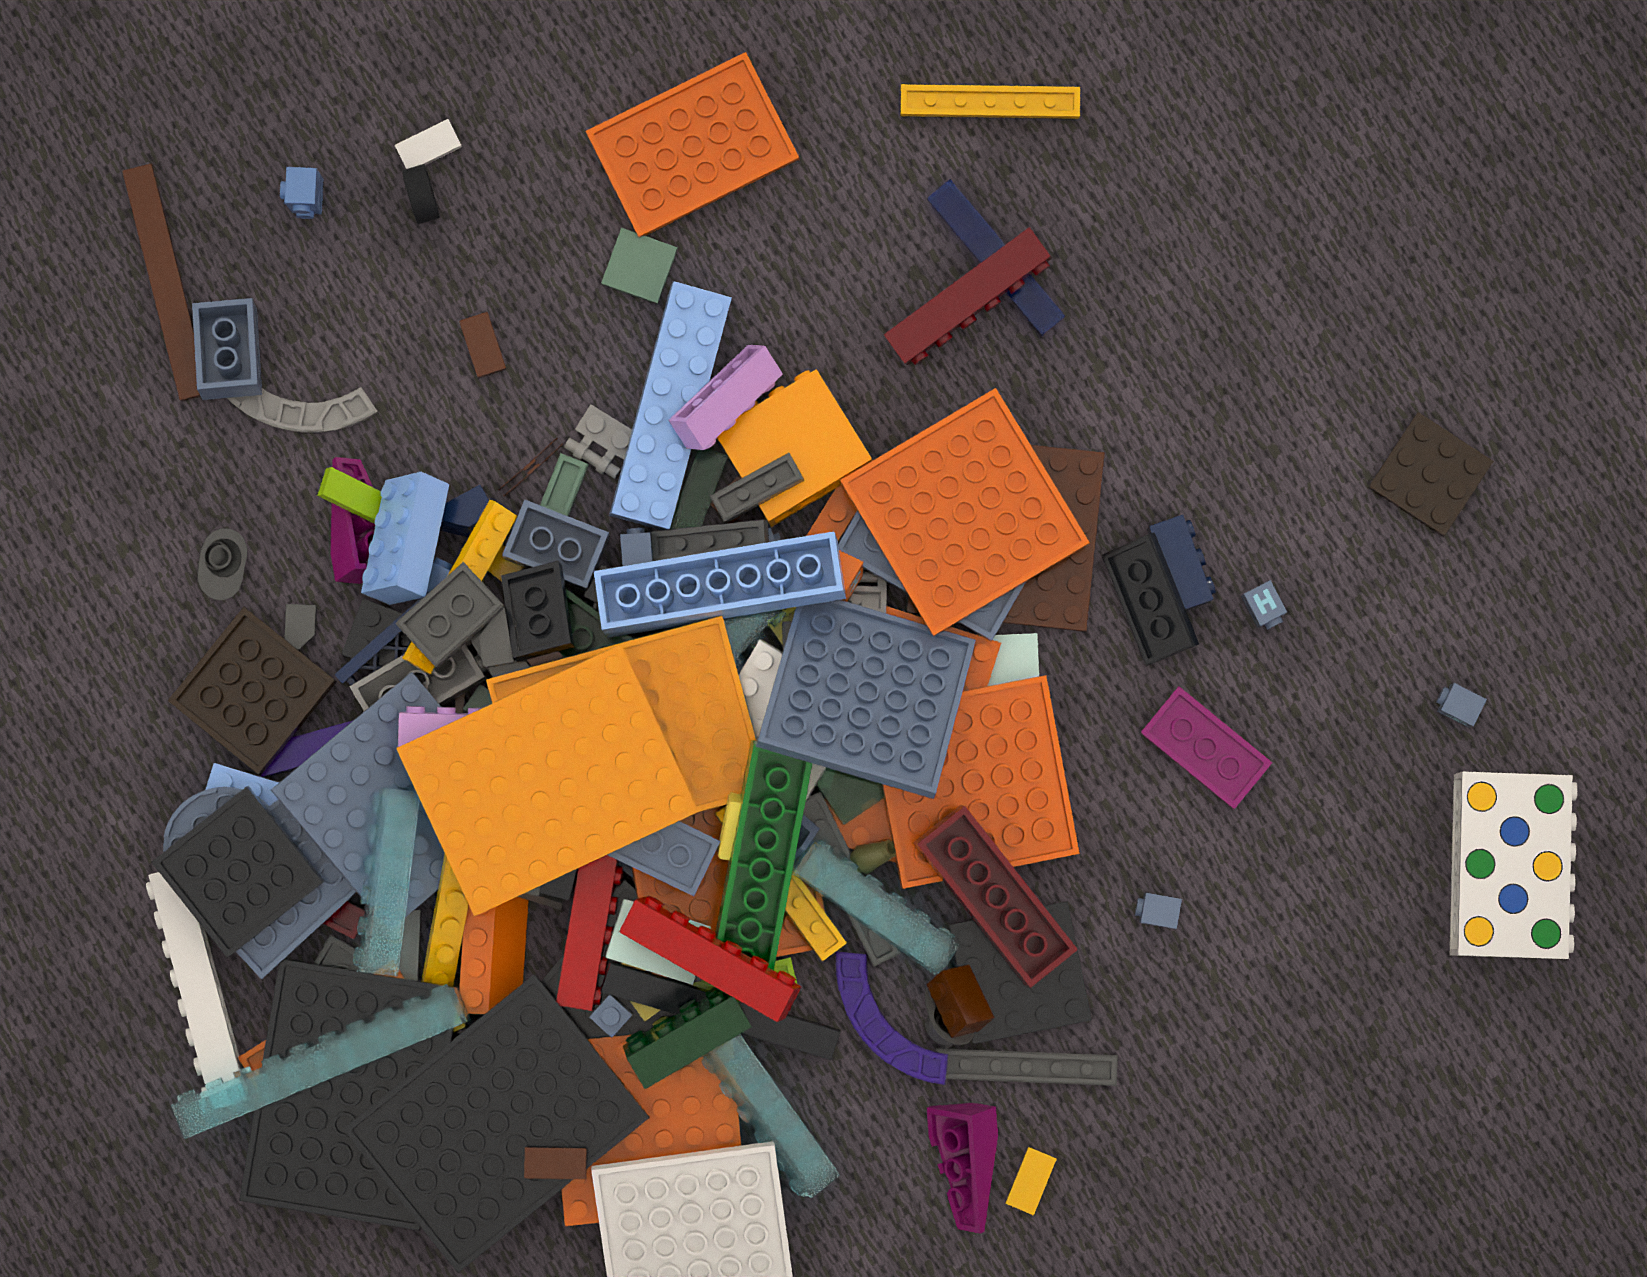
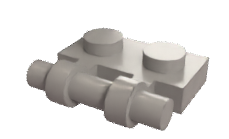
[564,404,632,479]

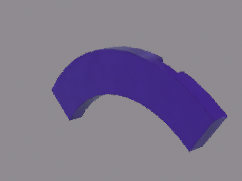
[836,951,949,1085]

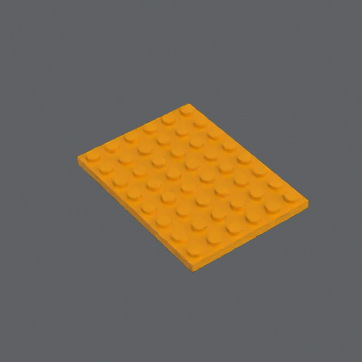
[486,616,756,812]
[396,644,698,916]

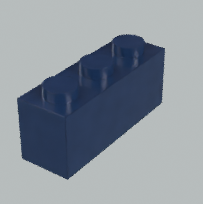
[1147,515,1216,610]

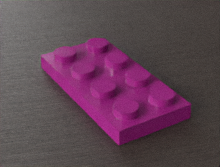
[1140,686,1272,810]

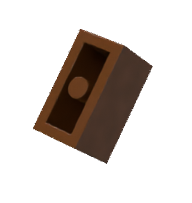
[926,965,995,1038]

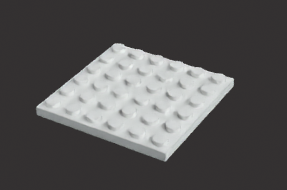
[591,1141,793,1277]

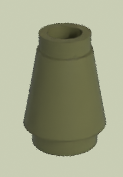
[850,840,896,874]

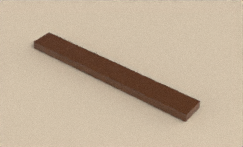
[122,163,201,401]

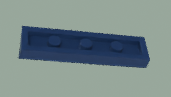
[334,592,429,685]

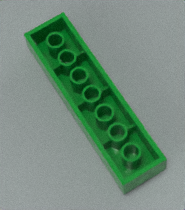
[708,740,813,985]

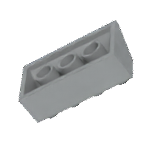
[349,644,487,711]

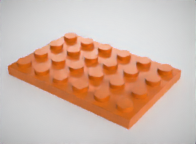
[586,52,799,237]

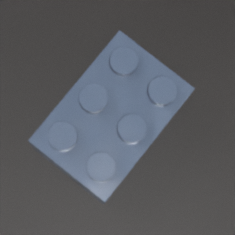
[192,298,262,400]
[502,499,610,591]

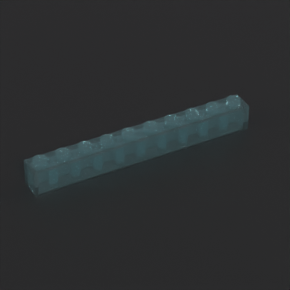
[170,984,471,1139]

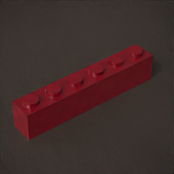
[884,227,1052,366]

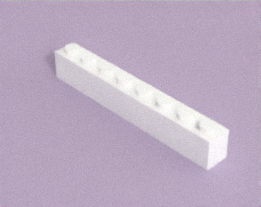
[146,872,251,1110]

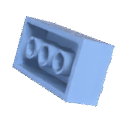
[361,472,449,605]

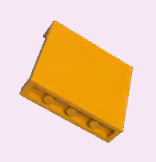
[717,369,873,527]

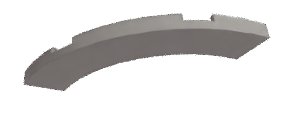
[227,387,379,433]

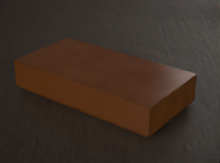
[459,312,506,379]
[524,1147,587,1179]

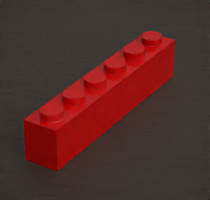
[556,855,623,1011]
[619,896,802,1022]

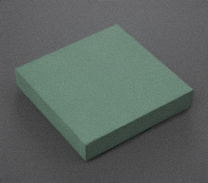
[601,228,678,305]

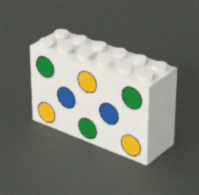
[1450,772,1577,959]

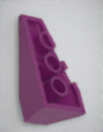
[330,457,376,584]
[927,1103,998,1234]

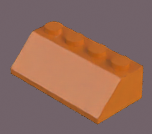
[458,897,529,1015]

